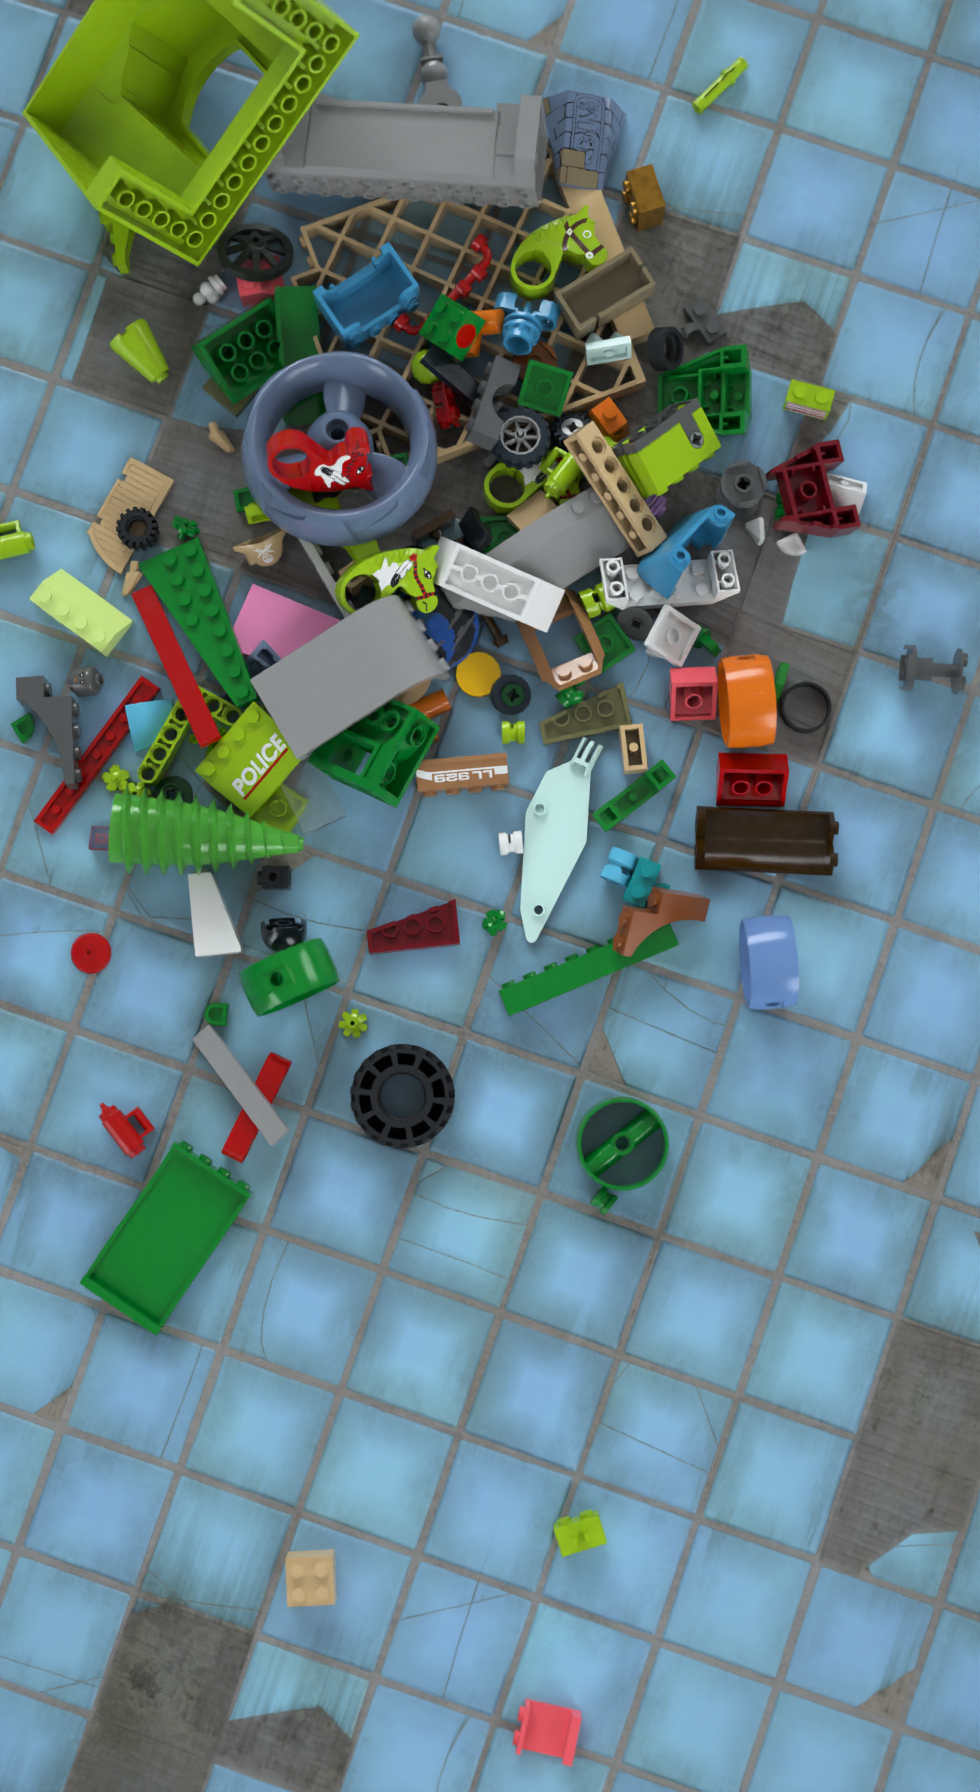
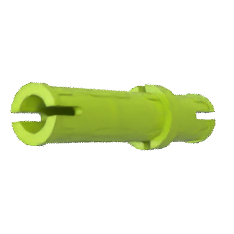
[691,56,748,114]

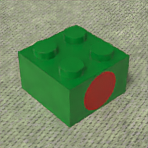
[418,293,486,361]

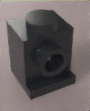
[257,866,292,890]

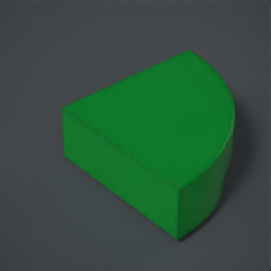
[11,712,35,744]

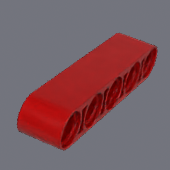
[221,1052,292,1164]

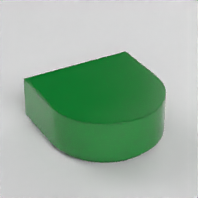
[204,1003,229,1027]

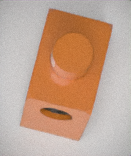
[587,397,629,443]

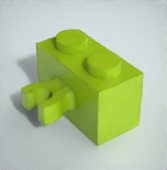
[553,1509,607,1557]

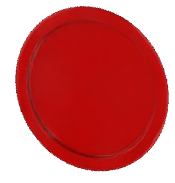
[71,933,111,974]

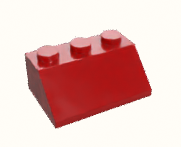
[716,752,789,807]

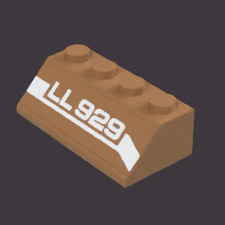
[416,752,509,797]

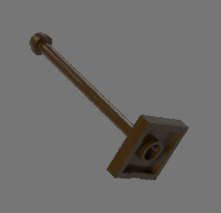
[411,509,509,648]

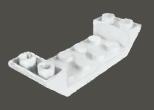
[433,536,566,633]
[599,549,740,610]

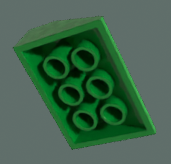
[190,297,281,405]

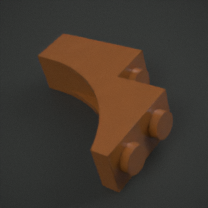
[612,887,710,957]

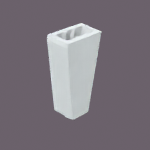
[188,869,244,957]

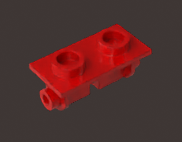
[431,381,460,429]

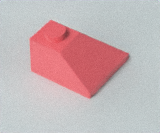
[236,255,285,307]

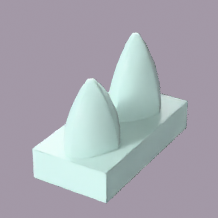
[585,331,632,366]

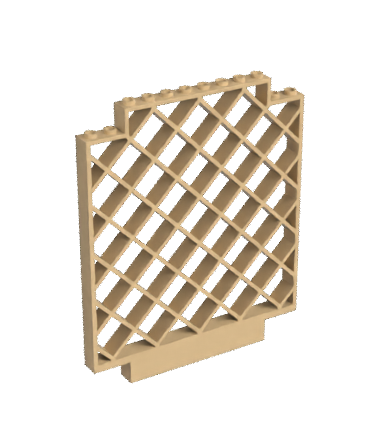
[290,137,654,464]

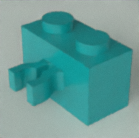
[621,856,670,908]

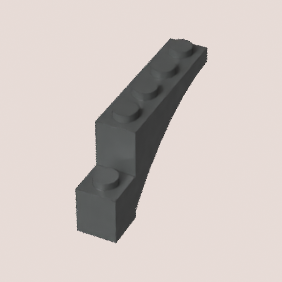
[16,676,82,790]

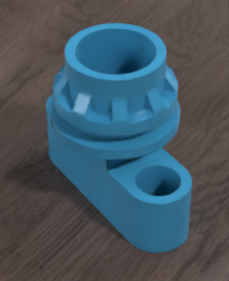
[494,291,560,356]

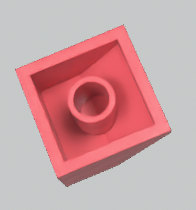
[669,667,718,721]

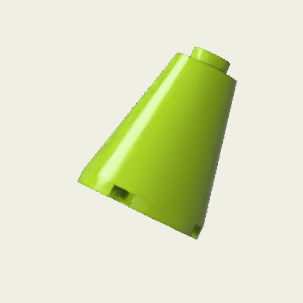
[109,318,170,384]

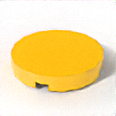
[456,652,501,698]

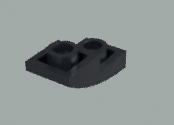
[459,506,493,553]

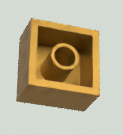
[621,164,666,232]

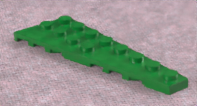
[138,537,260,709]

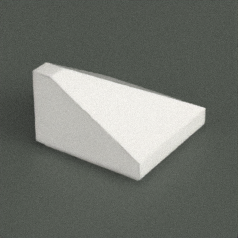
[745,517,765,546]

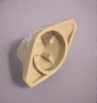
[233,528,287,566]

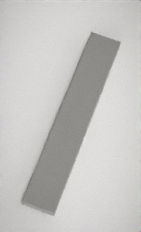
[192,1024,290,1146]

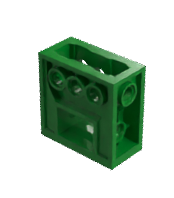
[307,699,440,808]

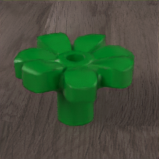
[172,516,200,541]

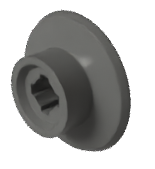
[617,607,655,641]

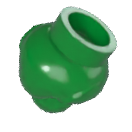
[555,680,586,709]

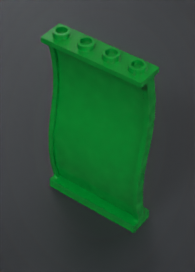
[79,1141,253,1335]

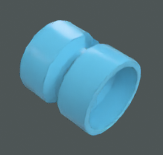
[600,847,639,888]

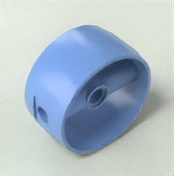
[739,915,799,1010]

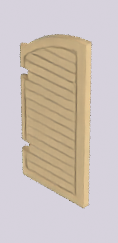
[87,457,175,575]

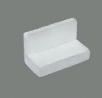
[826,472,867,515]

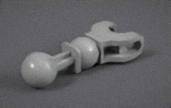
[412,15,463,107]

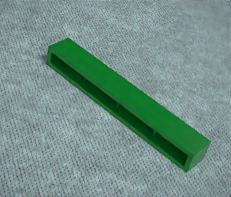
[499,923,679,1016]

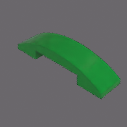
[592,759,676,833]

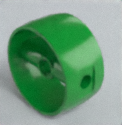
[239,938,340,1017]
[575,1096,669,1191]

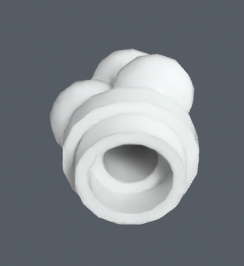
[193,273,227,306]

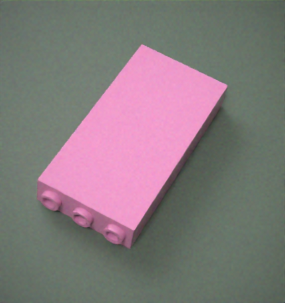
[233,584,341,659]

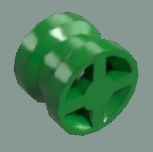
[589,1186,618,1215]

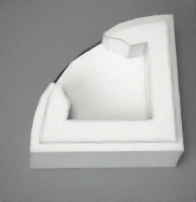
[776,532,807,556]

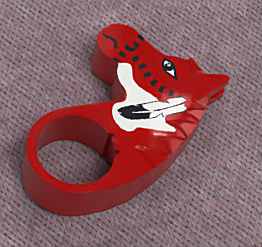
[266,427,374,492]

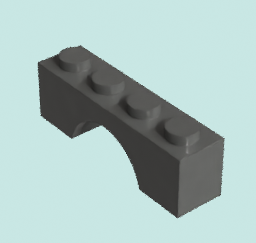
[465,355,521,451]

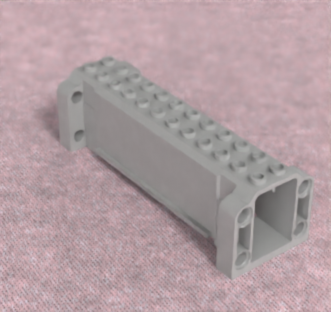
[264,95,548,209]

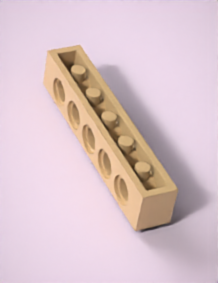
[563,421,667,557]

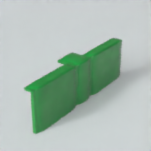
[274,286,325,426]

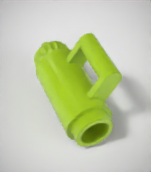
[539,446,582,499]
[0,520,36,560]

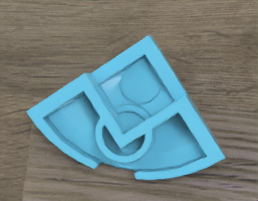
[125,699,173,752]

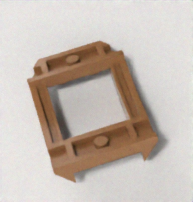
[515,588,605,691]

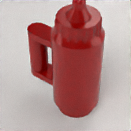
[99,1103,155,1159]

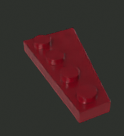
[367,899,460,955]

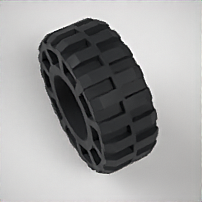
[350,1044,455,1149]

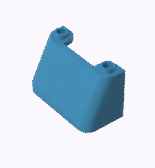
[637,505,736,600]

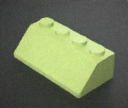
[29,569,134,657]

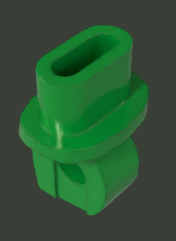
[693,624,722,658]

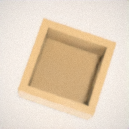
[285,1549,337,1607]

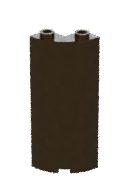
[694,806,839,876]

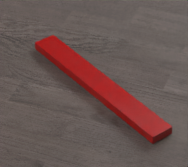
[131,585,222,748]
[34,675,161,835]

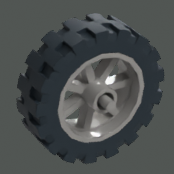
[492,406,551,470]

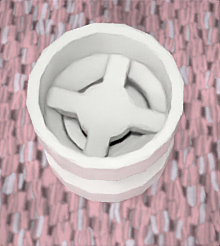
[498,831,523,856]

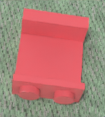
[512,1699,582,1766]

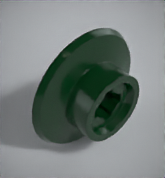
[153,776,193,804]

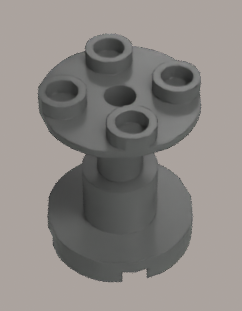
[715,460,767,521]
[899,645,968,694]

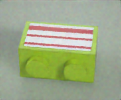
[782,379,835,420]

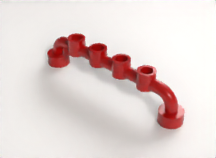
[392,233,492,336]

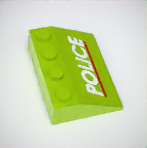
[195,701,301,818]

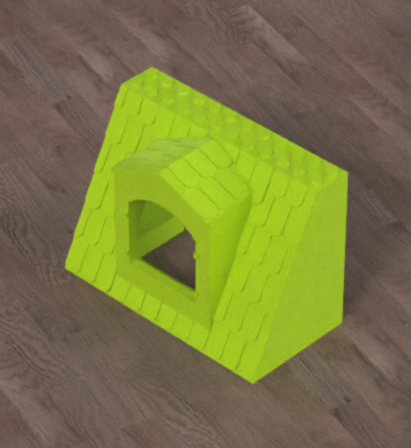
[22,0,360,267]

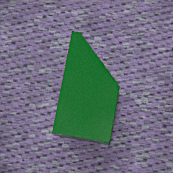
[774,662,790,706]

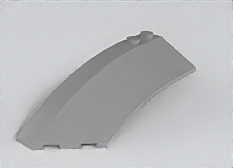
[441,487,631,623]

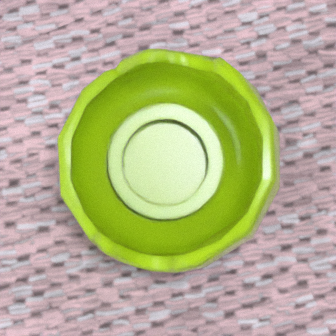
[411,349,440,385]

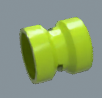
[502,721,525,744]

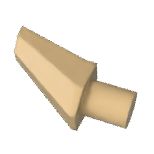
[208,421,235,453]
[121,561,143,596]

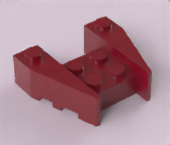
[765,439,861,538]

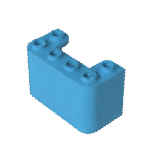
[312,242,421,350]

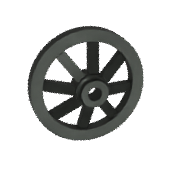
[217,224,294,282]

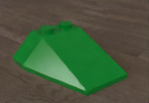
[657,344,752,436]

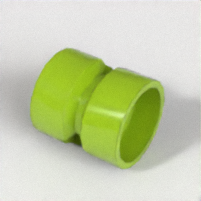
[577,582,617,619]

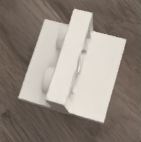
[643,605,702,667]

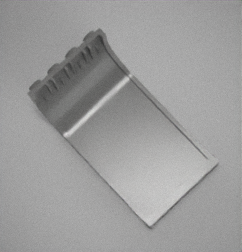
[250,595,450,760]

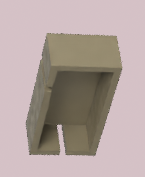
[554,247,656,340]

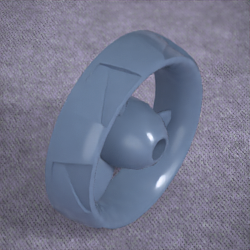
[241,351,438,546]

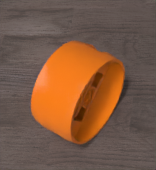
[717,654,777,748]

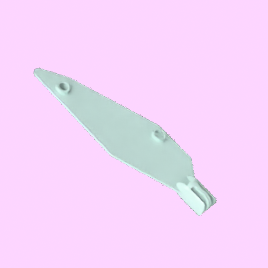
[520,737,604,943]

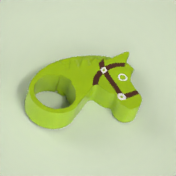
[510,205,607,300]

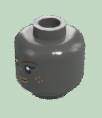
[68,666,104,697]

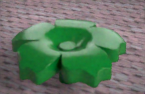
[482,909,507,936]

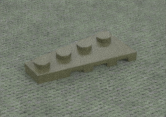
[539,682,632,746]

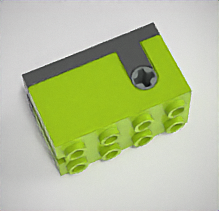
[611,398,722,499]

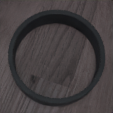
[780,682,832,733]

